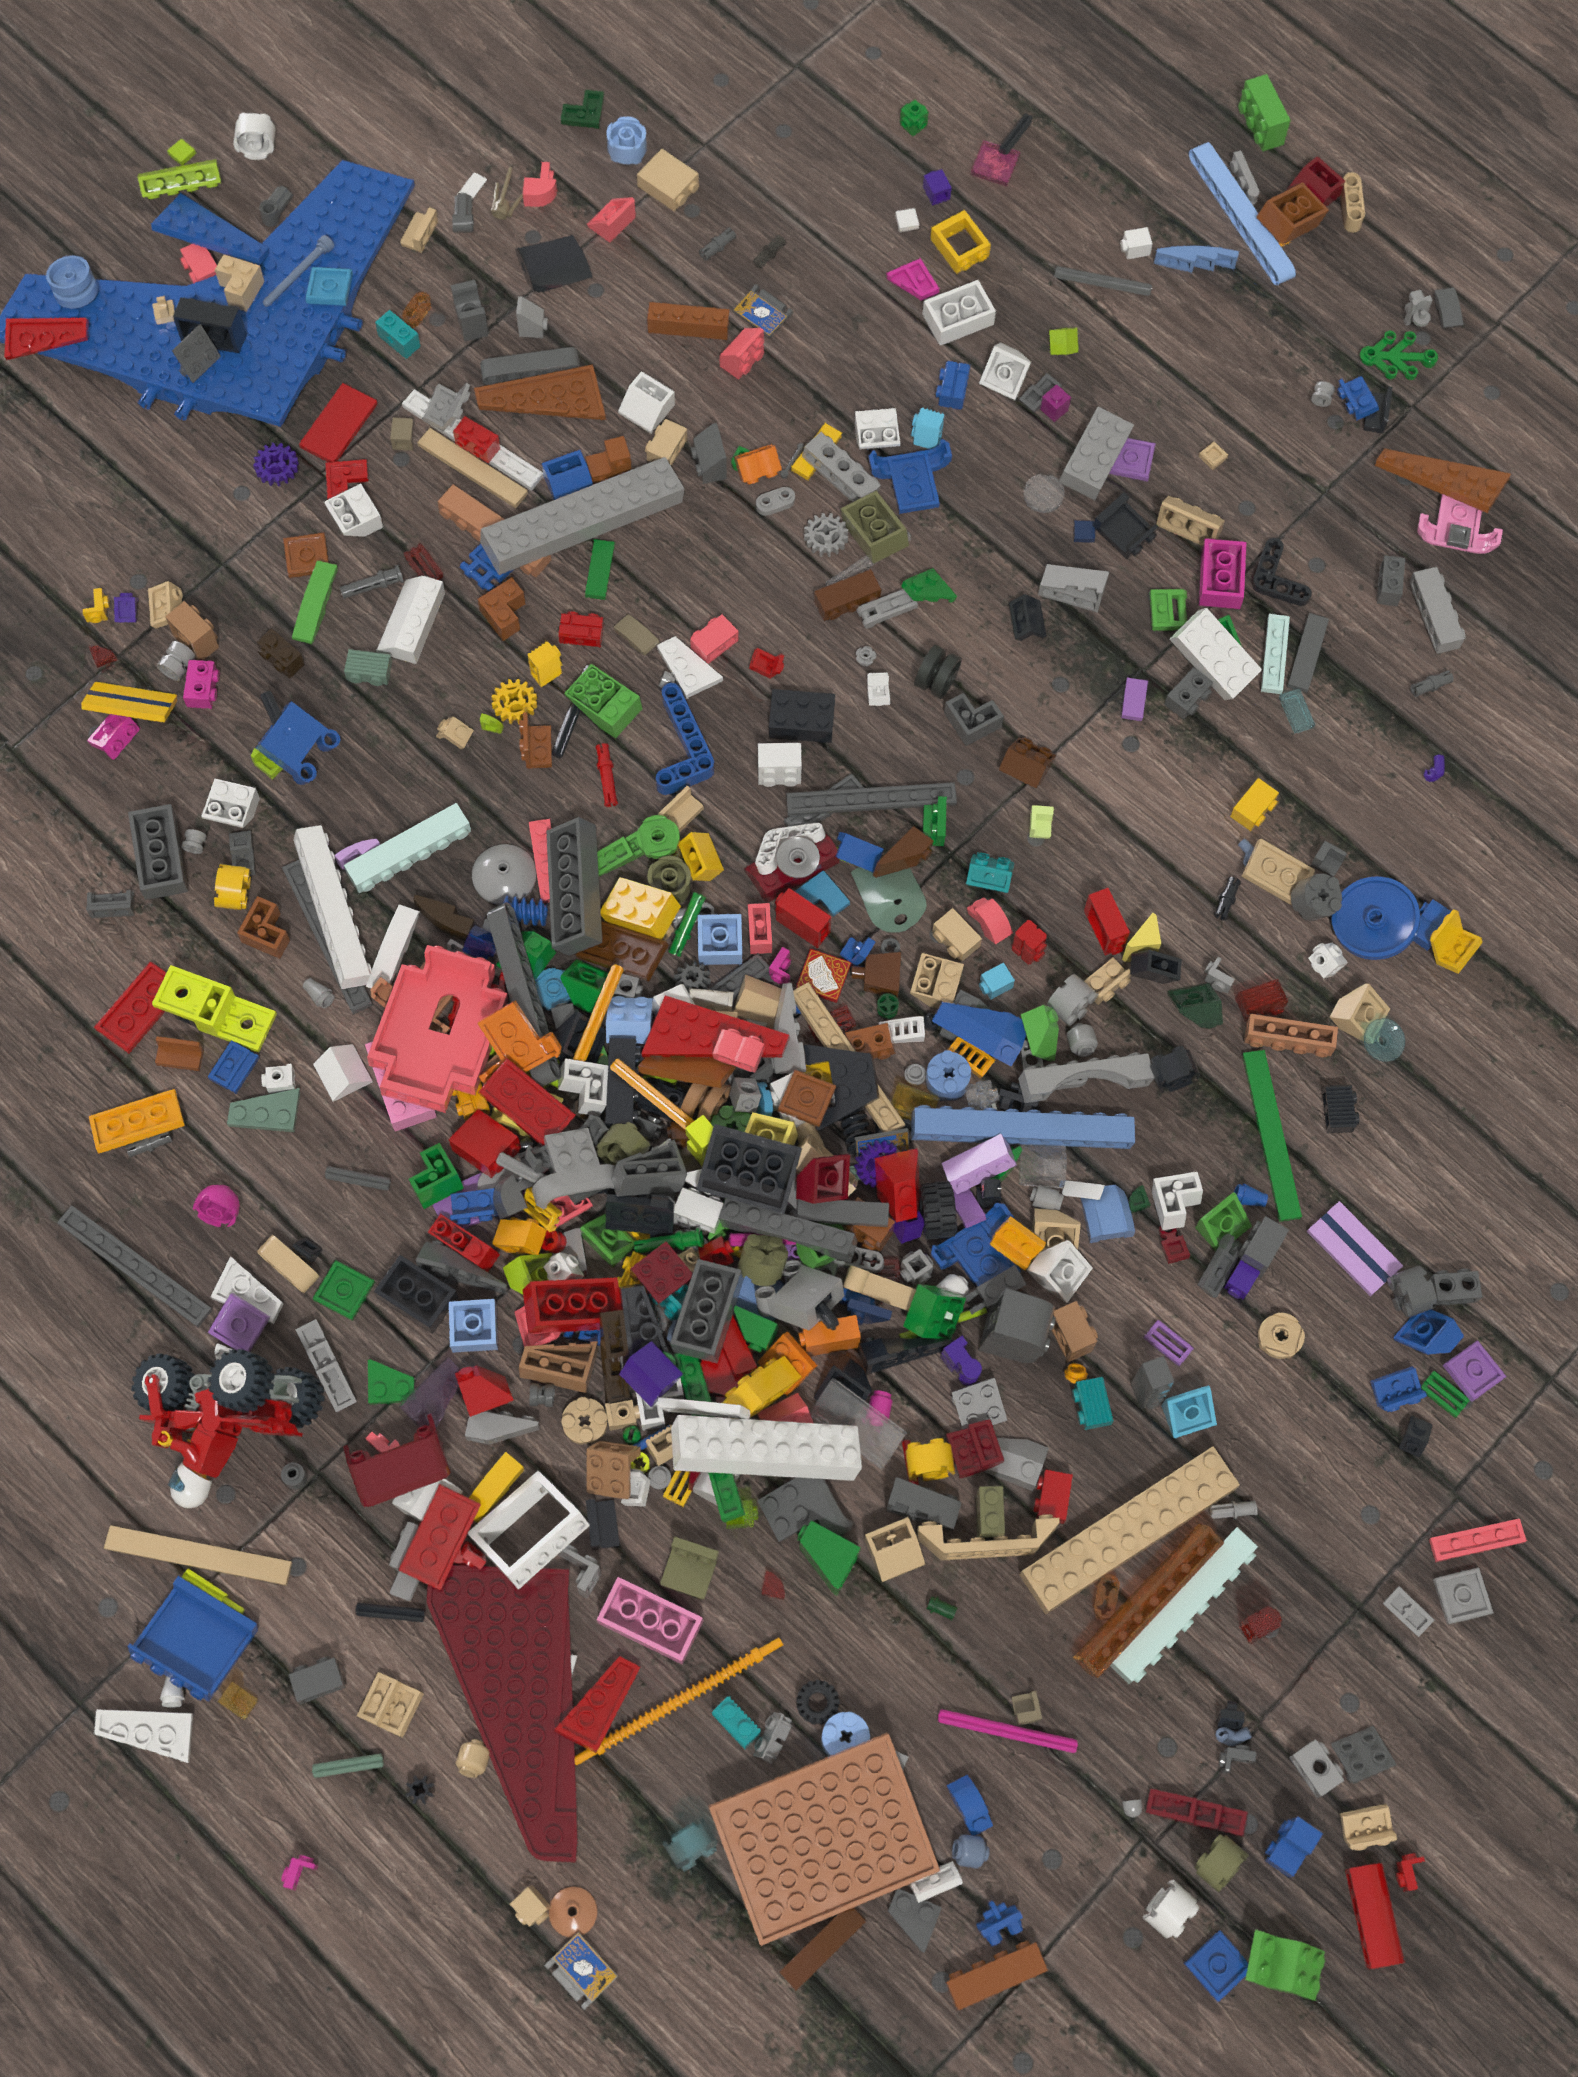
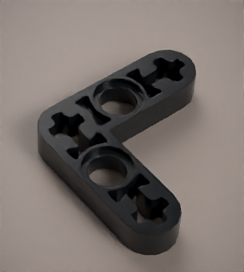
[1252,538,1312,606]

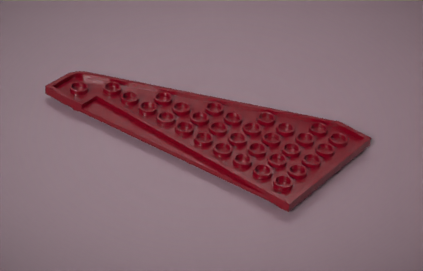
[426,1565,578,1863]

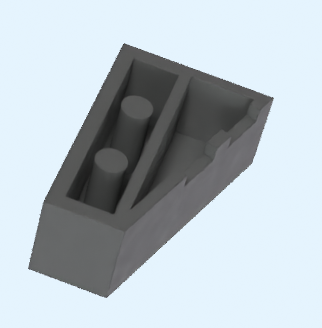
[886,1477,962,1532]

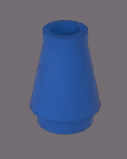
[1234,1183,1268,1207]

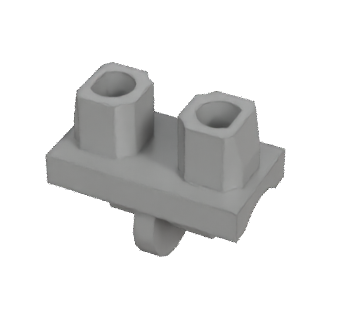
[1404,290,1432,327]

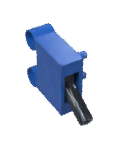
[255,691,340,785]

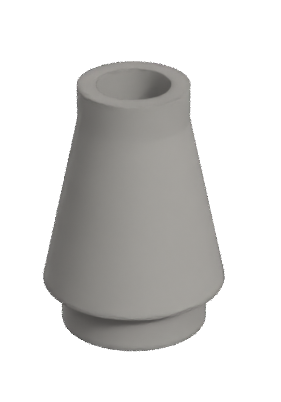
[303,978,335,1008]

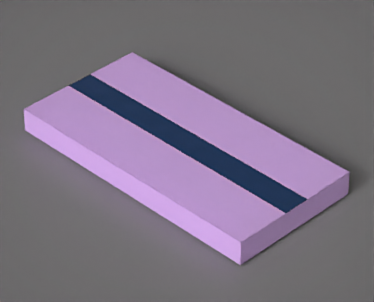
[1307,1201,1403,1297]

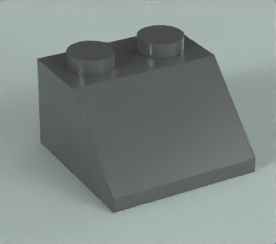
[690,423,727,484]

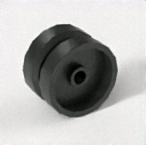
[914,645,962,699]

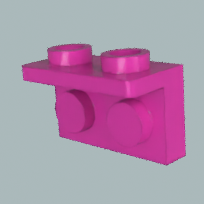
[87,714,140,760]

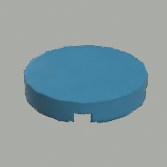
[535,968,572,1011]
[753,1082,773,1116]

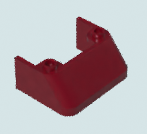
[343,1414,451,1507]

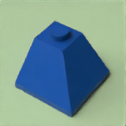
[1393,1310,1464,1355]

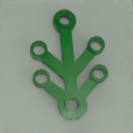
[1360,331,1438,380]

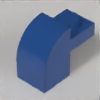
[947,1774,993,1836]

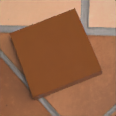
[283,533,329,578]
[778,1070,836,1127]

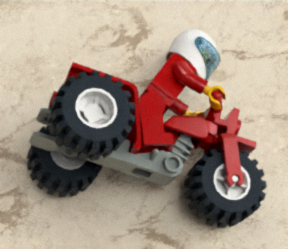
[131,1349,324,1509]

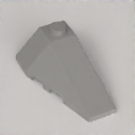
[770,983,806,1074]
[983,1438,1049,1491]

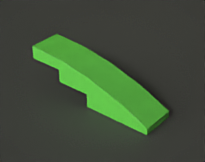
[292,560,338,644]
[597,831,664,876]

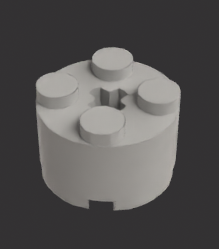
[1047,974,1099,1026]

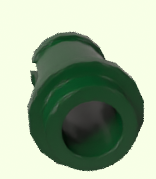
[926,1596,958,1621]

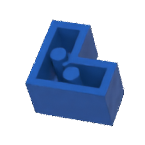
[1265,1817,1323,1878]

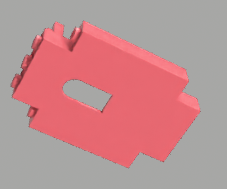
[367,945,508,1113]

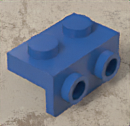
[1370,1366,1427,1412]

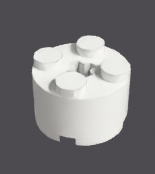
[234,113,275,160]
[1143,1880,1199,1938]

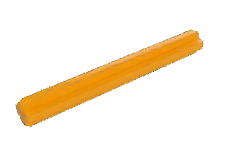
[573,964,624,1062]
[610,1058,695,1129]

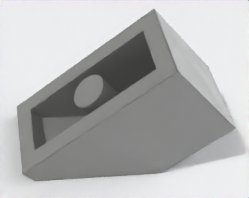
[516,296,548,338]

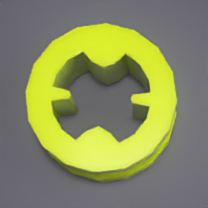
[630,1452,650,1474]

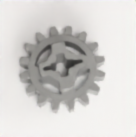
[804,513,848,557]

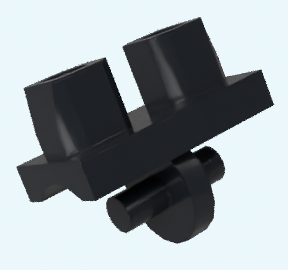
[999,1082,1039,1112]

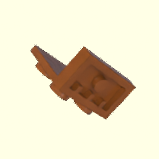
[519,712,552,768]

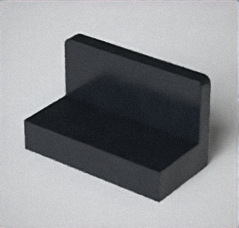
[1363,386,1392,434]
[1009,594,1047,641]
[586,1499,620,1550]

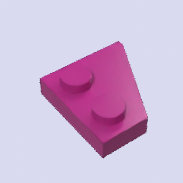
[886,258,939,301]

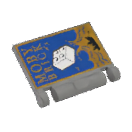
[545,1932,618,2010]

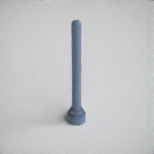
[263,235,335,307]

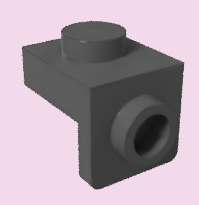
[1218,1745,1256,1774]

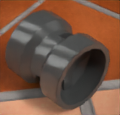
[529,1383,555,1407]

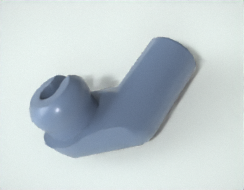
[1238,838,1254,867]
[1215,1727,1252,1747]

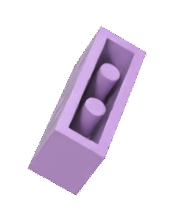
[942,1134,1017,1194]

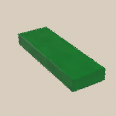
[585,539,615,600]

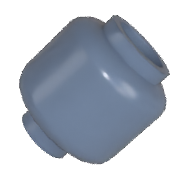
[952,1834,989,1869]

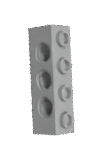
[802,432,881,502]

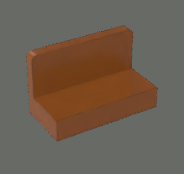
[155,1036,204,1071]

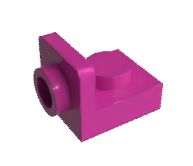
[769,947,791,984]

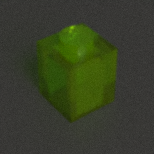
[726,1500,758,1529]

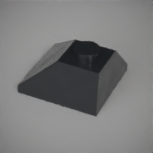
[554,1012,606,1064]
[813,1354,872,1424]

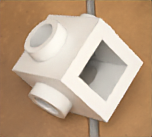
[1308,942,1348,978]
[544,1252,584,1281]

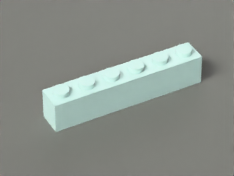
[344,803,471,893]

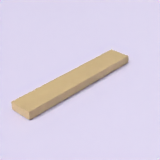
[418,428,528,508]

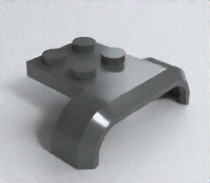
[525,1115,608,1204]
[758,1477,853,1542]

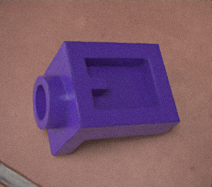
[114,593,139,623]

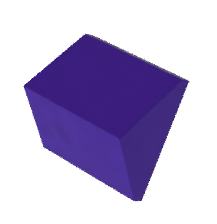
[619,1341,684,1407]

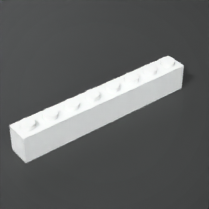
[293,825,372,989]

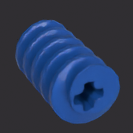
[503,896,548,926]

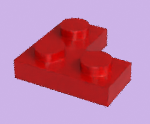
[326,459,369,500]

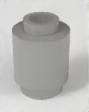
[1030,1185,1064,1211]

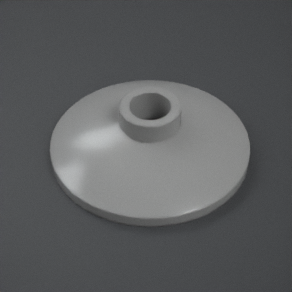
[776,837,820,878]

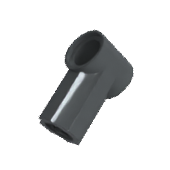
[259,185,293,227]
[452,193,474,233]

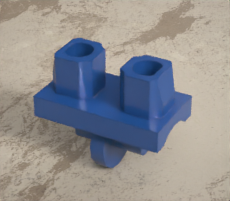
[976,1900,1023,1946]

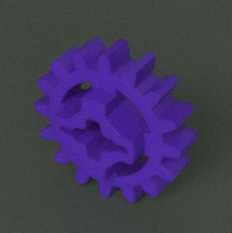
[253,443,299,486]
[854,1140,900,1188]

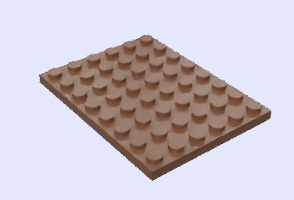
[708,1733,940,1946]

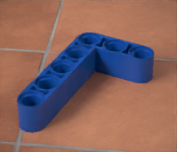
[656,683,714,795]

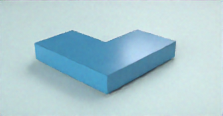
[795,870,850,917]

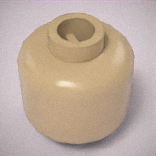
[456,1739,490,1778]

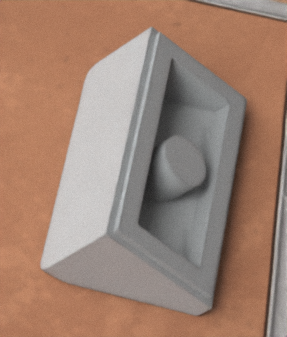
[561,1228,588,1275]

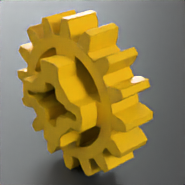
[492,679,537,724]

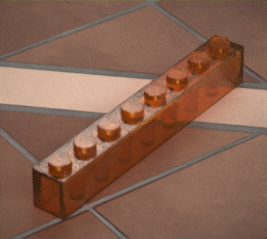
[1073,1524,1224,1678]

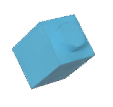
[979,963,1015,1000]

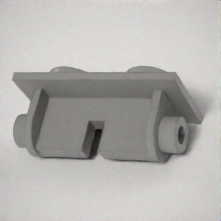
[753,1712,792,1764]

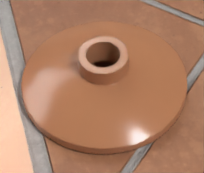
[549,1887,597,1938]

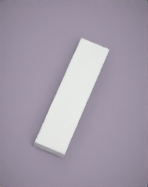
[657,1397,751,1419]

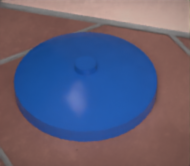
[1332,877,1420,960]

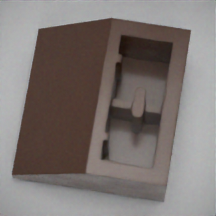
[999,737,1057,789]

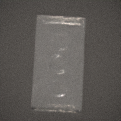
[810,1378,907,1470]

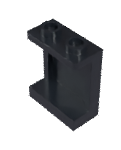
[1092,492,1159,559]

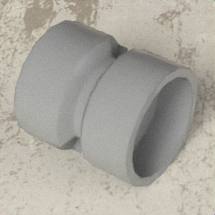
[156,641,196,681]

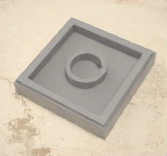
[1433,1568,1493,1625]

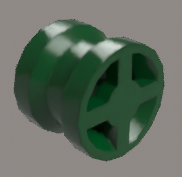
[877,993,899,1020]

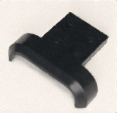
[605,1194,675,1255]

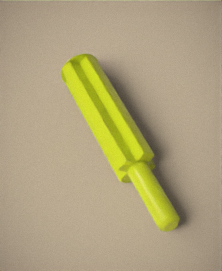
[182,1568,245,1614]

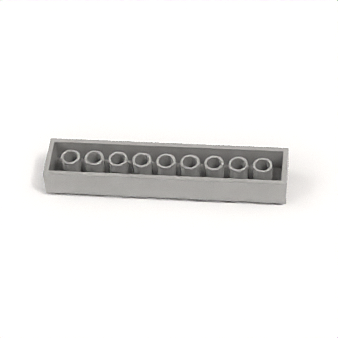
[480,457,684,575]

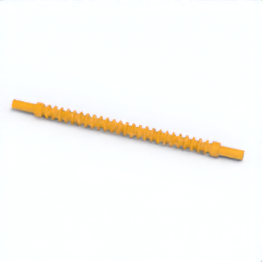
[575,1637,783,1766]

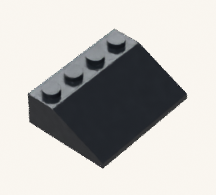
[696,1124,802,1214]

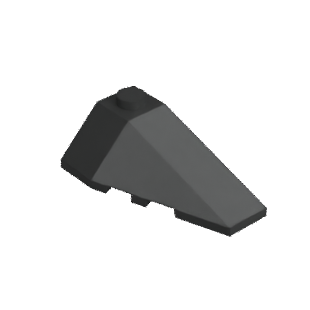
[416,1241,509,1294]

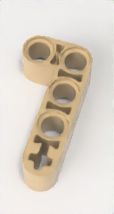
[843,1265,916,1311]

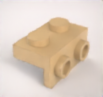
[1340,1804,1397,1850]

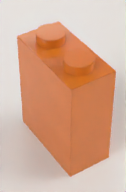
[798,1315,861,1356]

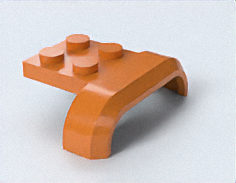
[477,1000,562,1084]

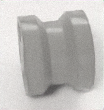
[1311,381,1335,407]
[181,829,207,854]

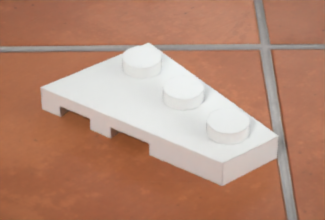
[657,637,723,699]
[211,1256,283,1325]

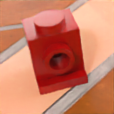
[698,1236,735,1266]

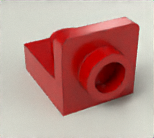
[454,1541,486,1569]

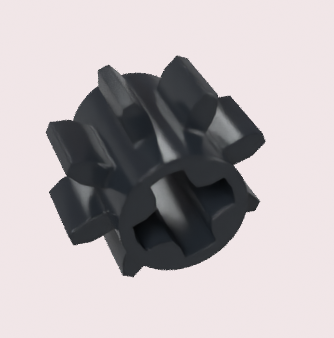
[405,1775,435,1805]

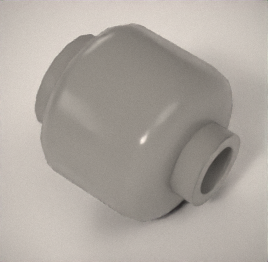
[1067,1023,1098,1057]

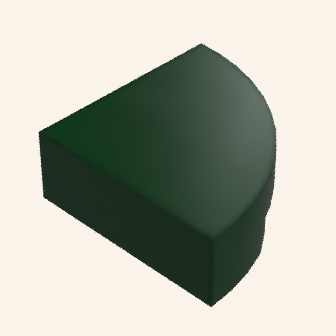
[1128,1185,1151,1213]

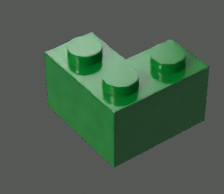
[409,1143,464,1209]

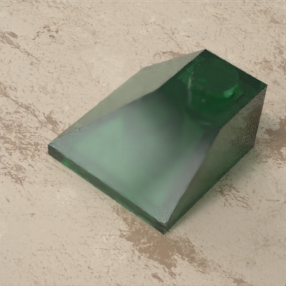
[1167,983,1223,1029]

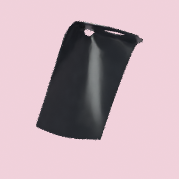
[515,235,593,292]

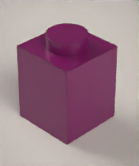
[1040,385,1071,422]

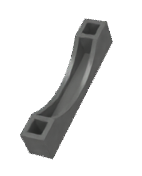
[719,1198,857,1263]

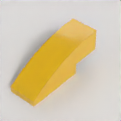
[469,1452,524,1524]

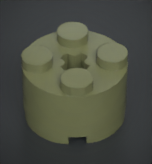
[647,856,691,904]
[596,1122,650,1166]
[738,1234,788,1286]
[1194,1834,1249,1893]

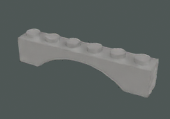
[1019,1052,1154,1103]

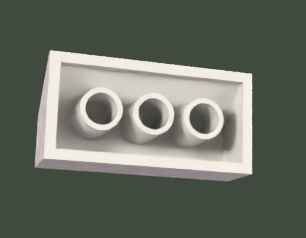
[377,576,445,664]

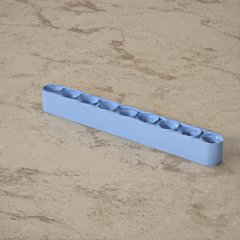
[1189,142,1296,285]

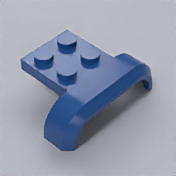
[869,439,952,514]
[931,1203,1021,1287]

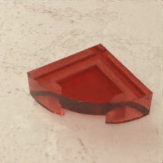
[89,646,117,668]
[761,1571,785,1600]

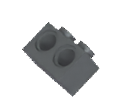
[1377,555,1405,606]
[1429,1269,1483,1306]

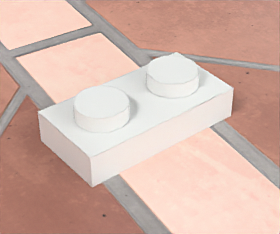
[910,1861,963,1903]

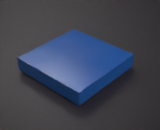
[1184,1930,1249,2002]

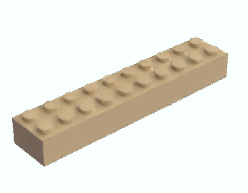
[1020,1447,1240,1615]

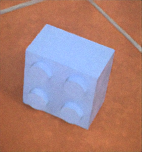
[698,914,742,965]
[606,996,653,1044]
[449,1299,498,1353]

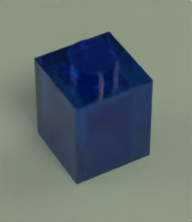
[462,925,496,960]

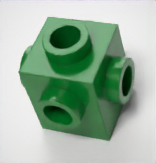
[900,99,929,137]

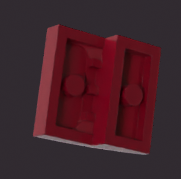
[946,1419,1004,1479]

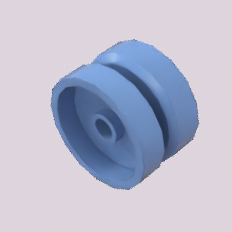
[46,255,98,309]

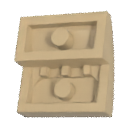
[357,1672,424,1738]

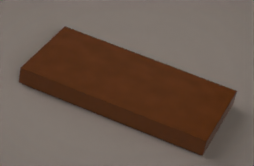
[575,921,669,981]

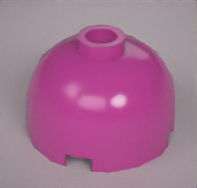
[193,1185,240,1227]

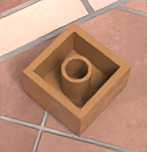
[165,601,219,661]
[1051,1301,1098,1363]

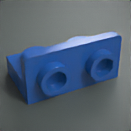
[1337,376,1379,421]
[450,1188,498,1225]

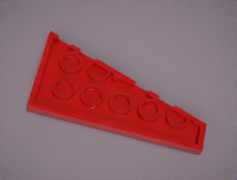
[641,995,790,1058]

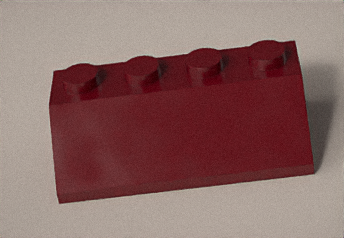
[744,833,840,903]

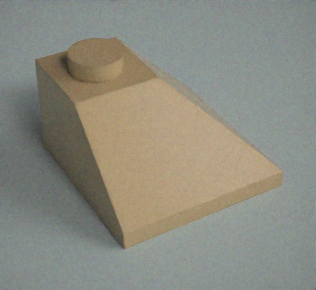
[1330,983,1390,1044]
[1031,1208,1081,1261]

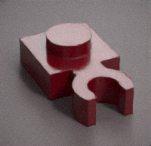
[1159,1226,1190,1264]

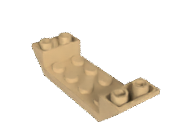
[916,1515,1059,1561]

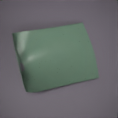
[851,858,927,933]

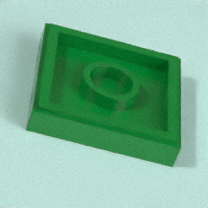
[312,1260,375,1321]

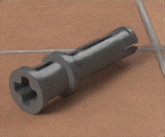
[339,565,404,599]

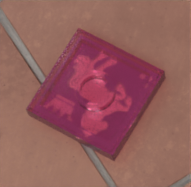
[970,140,1020,187]

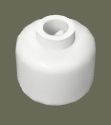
[936,1274,969,1296]

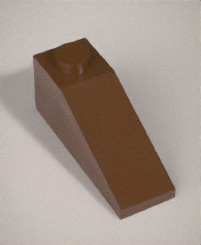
[872,826,934,878]

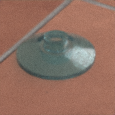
[1364,1018,1405,1062]

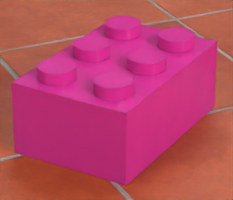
[1199,539,1246,609]

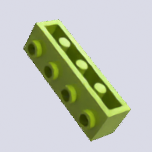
[138,159,221,199]

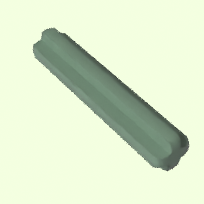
[312,1754,384,1778]

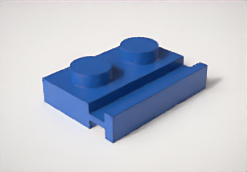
[208,1040,260,1094]

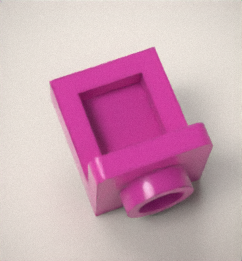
[281,1855,318,1891]

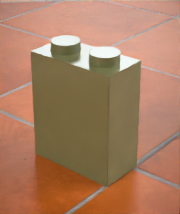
[975,1486,1005,1541]

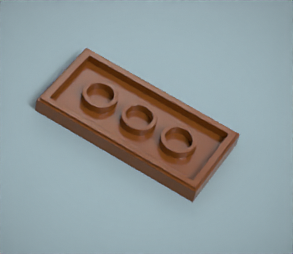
[638,1056,736,1088]

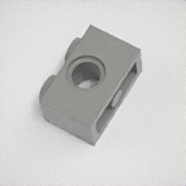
[1289,1739,1344,1798]

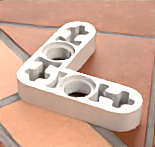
[755,823,825,875]

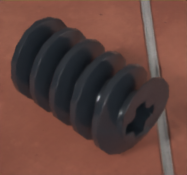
[840,1107,871,1154]

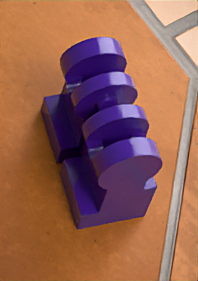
[940,1335,982,1386]

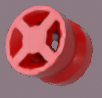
[541,1229,567,1254]

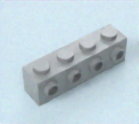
[1409,567,1465,654]

